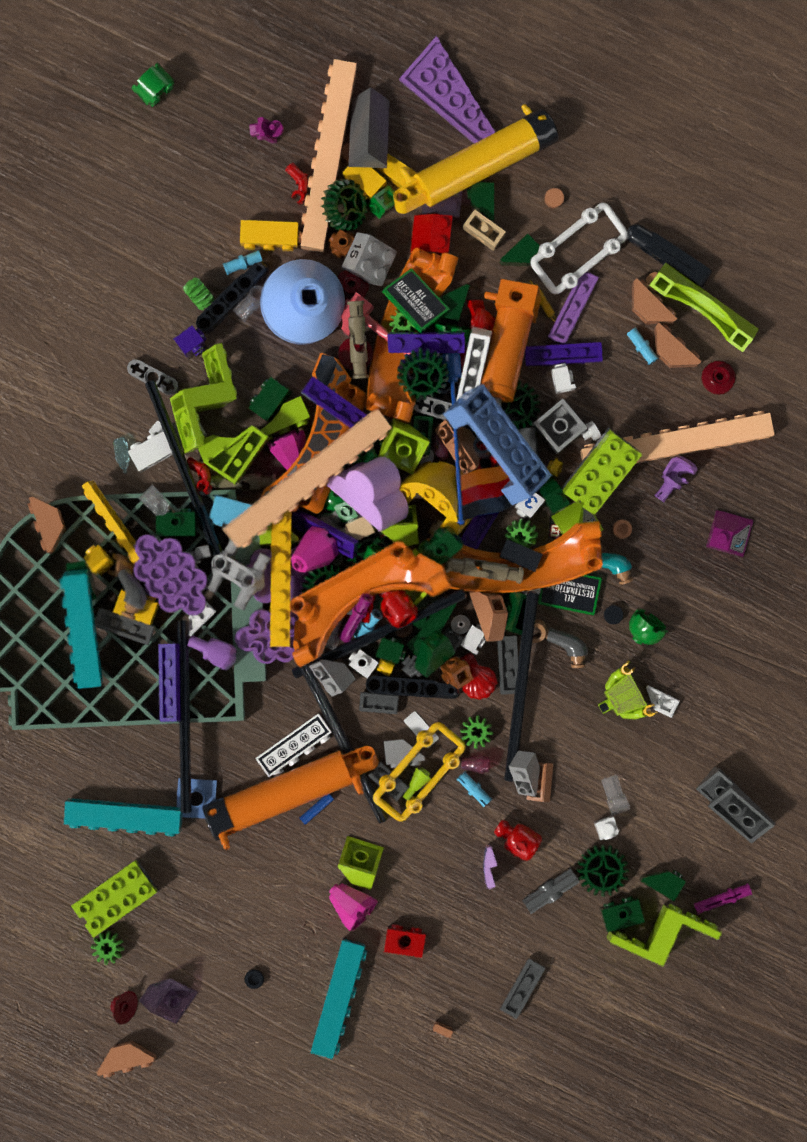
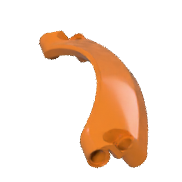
[366,248,458,423]
[425,521,603,593]

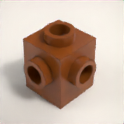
[329,230,355,258]
[440,656,473,689]

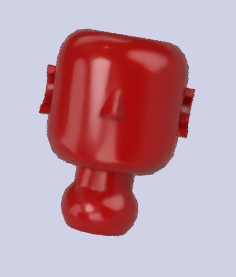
[378,589,418,628]
[494,820,542,861]

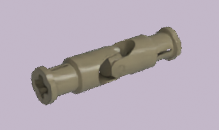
[347,301,369,379]
[199,473,276,491]
[445,557,524,584]

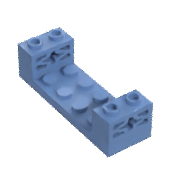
[443,384,552,505]

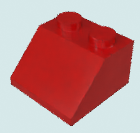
[410,214,452,256]

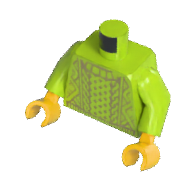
[598,661,658,719]

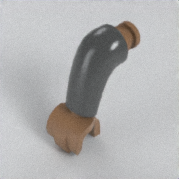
[107,554,147,620]
[532,619,588,668]

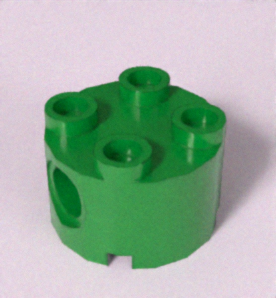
[131,62,175,107]

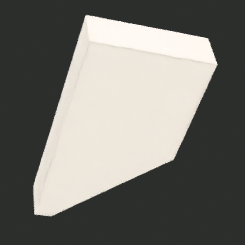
[188,601,216,637]

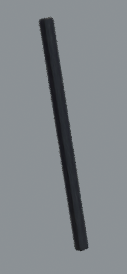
[145,380,222,557]
[292,589,466,678]
[504,592,538,782]
[177,620,192,813]
[299,663,388,823]

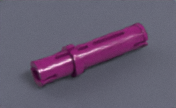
[339,593,373,642]
[693,883,752,915]

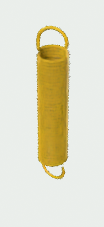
[530,280,556,321]

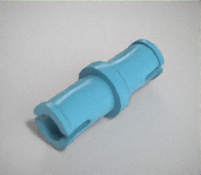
[223,250,263,275]
[626,327,659,365]
[354,609,383,639]
[456,771,492,807]

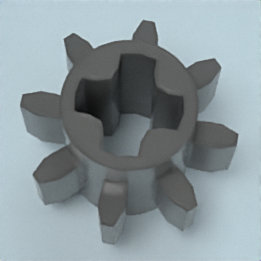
[402,655,422,679]

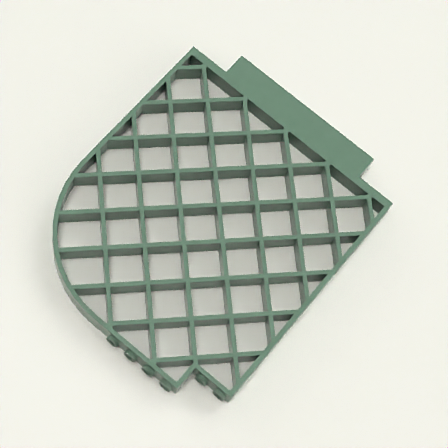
[0,490,267,730]

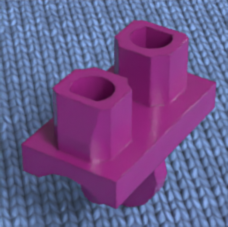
[249,117,284,143]

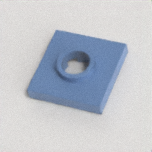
[176,778,217,819]

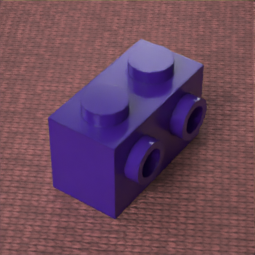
[174,326,207,359]

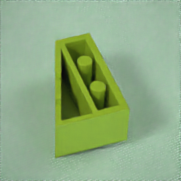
[203,426,270,484]

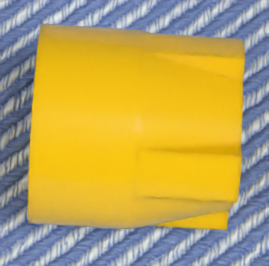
[376,658,396,677]

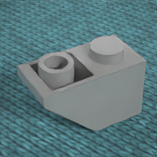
[309,660,355,697]
[384,739,425,768]
[509,751,540,796]

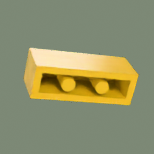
[240,220,299,251]

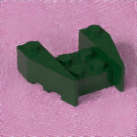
[372,594,457,656]

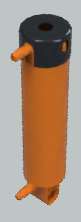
[202,746,379,850]

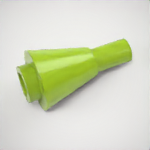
[403,767,431,801]

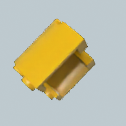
[399,461,473,535]

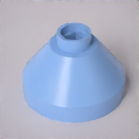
[260,259,345,345]

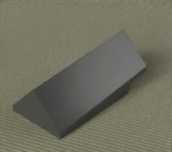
[349,87,389,168]
[696,766,776,843]

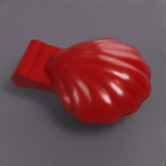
[467,299,495,340]
[459,652,497,700]

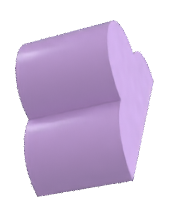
[327,457,408,532]

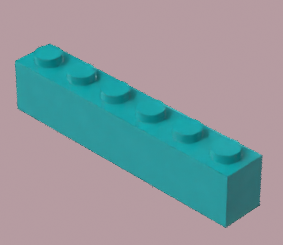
[60,569,103,689]
[64,798,183,836]
[310,938,368,1059]

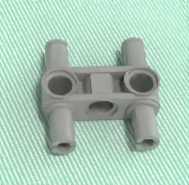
[205,539,271,610]

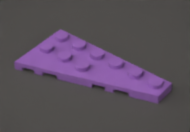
[399,36,495,143]

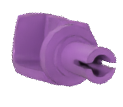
[654,456,697,502]
[188,635,237,670]

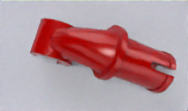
[285,162,308,205]
[187,457,212,495]

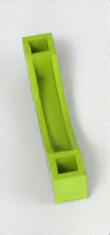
[649,262,759,352]
[198,396,310,461]

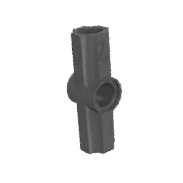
[522,868,580,914]

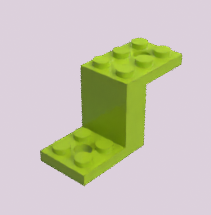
[169,343,237,454]
[606,903,721,966]

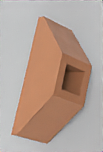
[632,278,677,324]
[654,323,701,368]
[435,419,480,474]
[28,497,66,554]
[469,592,508,642]
[97,1041,156,1078]

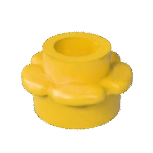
[547,458,563,477]

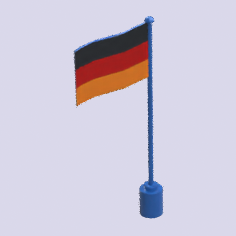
[442,353,512,525]

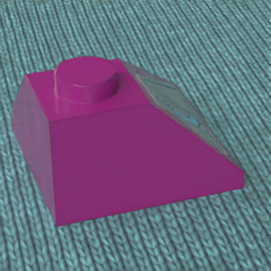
[706,510,753,557]

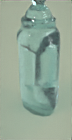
[113,437,130,474]

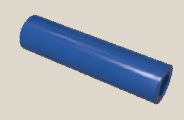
[299,794,334,825]

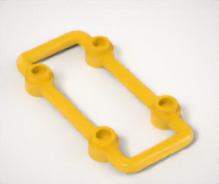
[373,722,466,822]

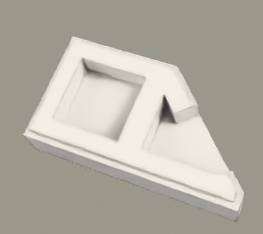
[646,685,680,718]

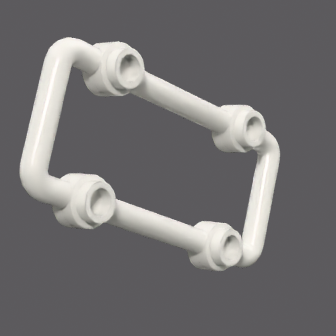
[531,203,627,294]

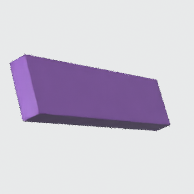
[548,271,599,344]

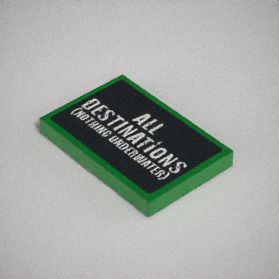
[382,268,450,333]
[538,575,602,616]

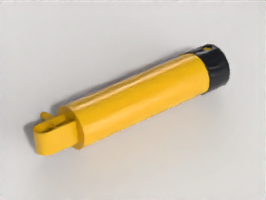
[393,104,559,214]

